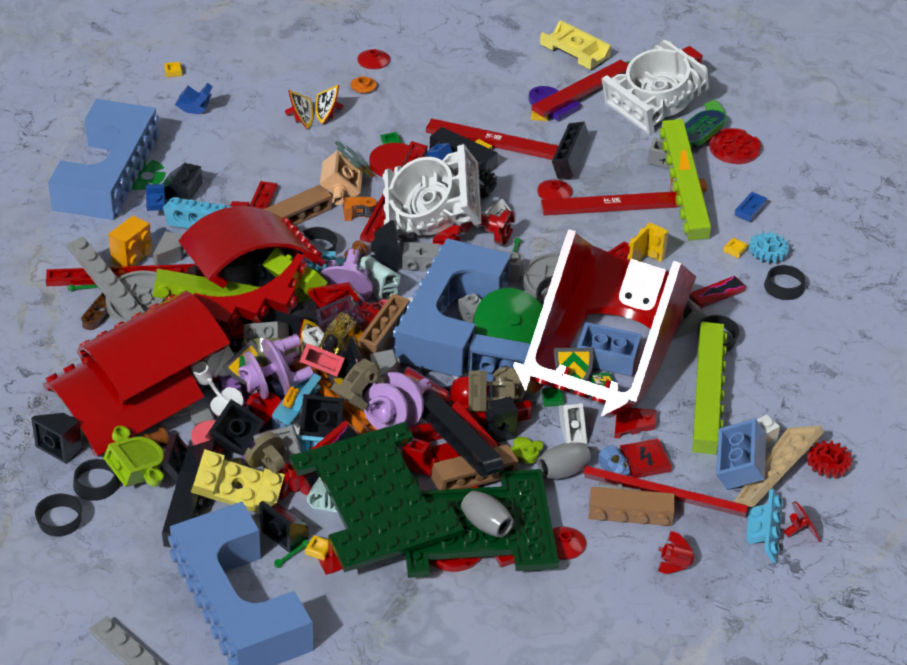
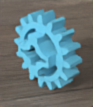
[749,231,789,263]

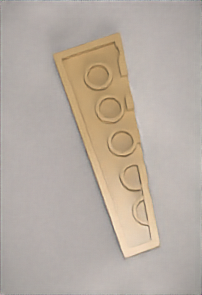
[734,425,824,508]

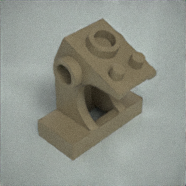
[330,359,386,411]
[468,371,518,411]

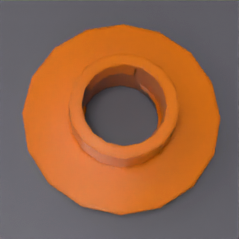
[350,76,377,93]

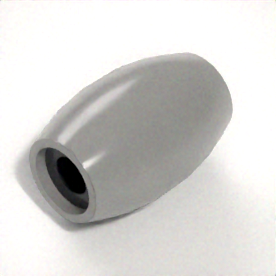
[537,442,591,479]
[461,491,514,538]

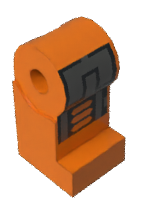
[343,197,377,221]

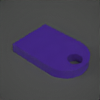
[528,86,581,121]

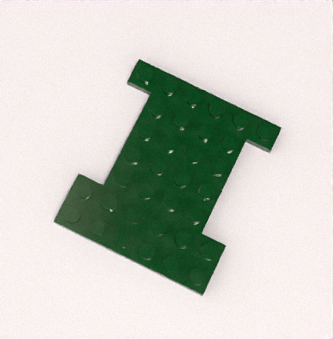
[289,422,464,573]
[405,469,559,578]

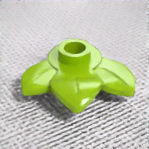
[510,437,543,464]

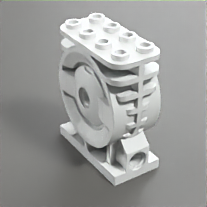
[602,40,709,135]
[383,144,481,241]

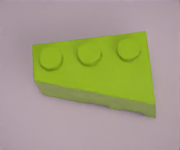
[262,247,328,300]

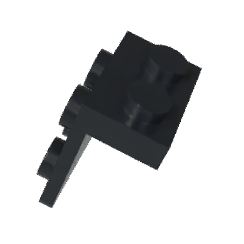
[161,434,217,481]

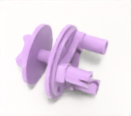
[319,249,373,316]
[238,334,313,399]
[363,372,432,429]

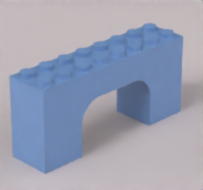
[48,99,160,220]
[393,238,511,377]
[168,501,314,665]

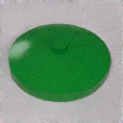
[473,288,543,344]

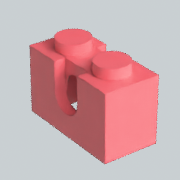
[298,343,345,377]

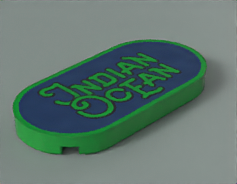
[684,110,726,147]

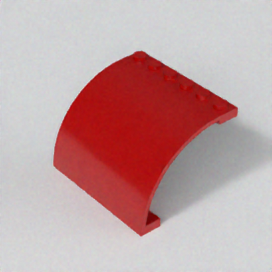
[178,206,326,289]
[77,291,230,405]
[42,354,204,456]

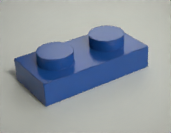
[734,192,767,221]

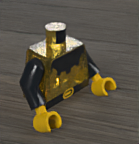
[319,312,364,374]

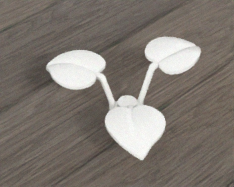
[171,346,244,416]

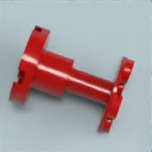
[460,210,515,246]

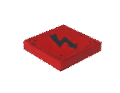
[619,438,672,478]

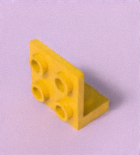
[627,222,668,262]

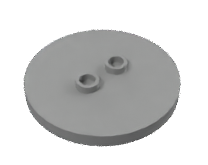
[522,252,560,303]
[106,271,165,323]

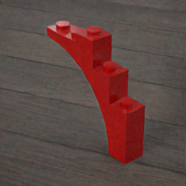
[194,253,308,332]

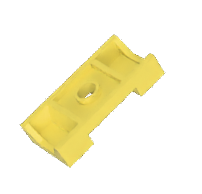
[540,20,611,70]
[191,449,285,514]

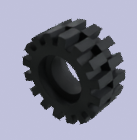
[478,165,497,199]

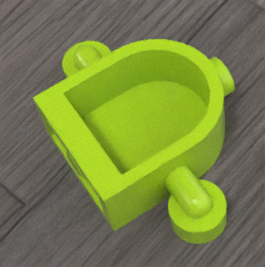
[103,426,164,487]

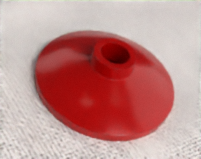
[357,49,390,69]
[537,179,572,199]
[553,526,586,560]

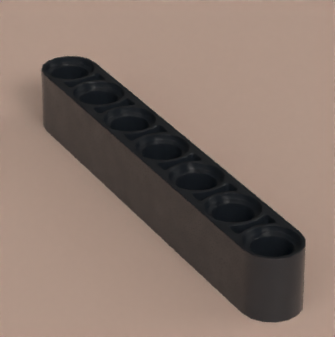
[422,390,504,477]

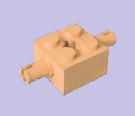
[320,151,362,205]

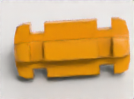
[282,386,299,408]

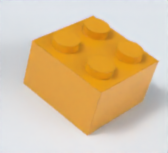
[108,215,153,266]

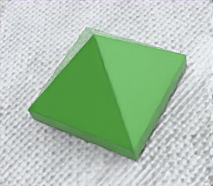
[704,100,725,113]

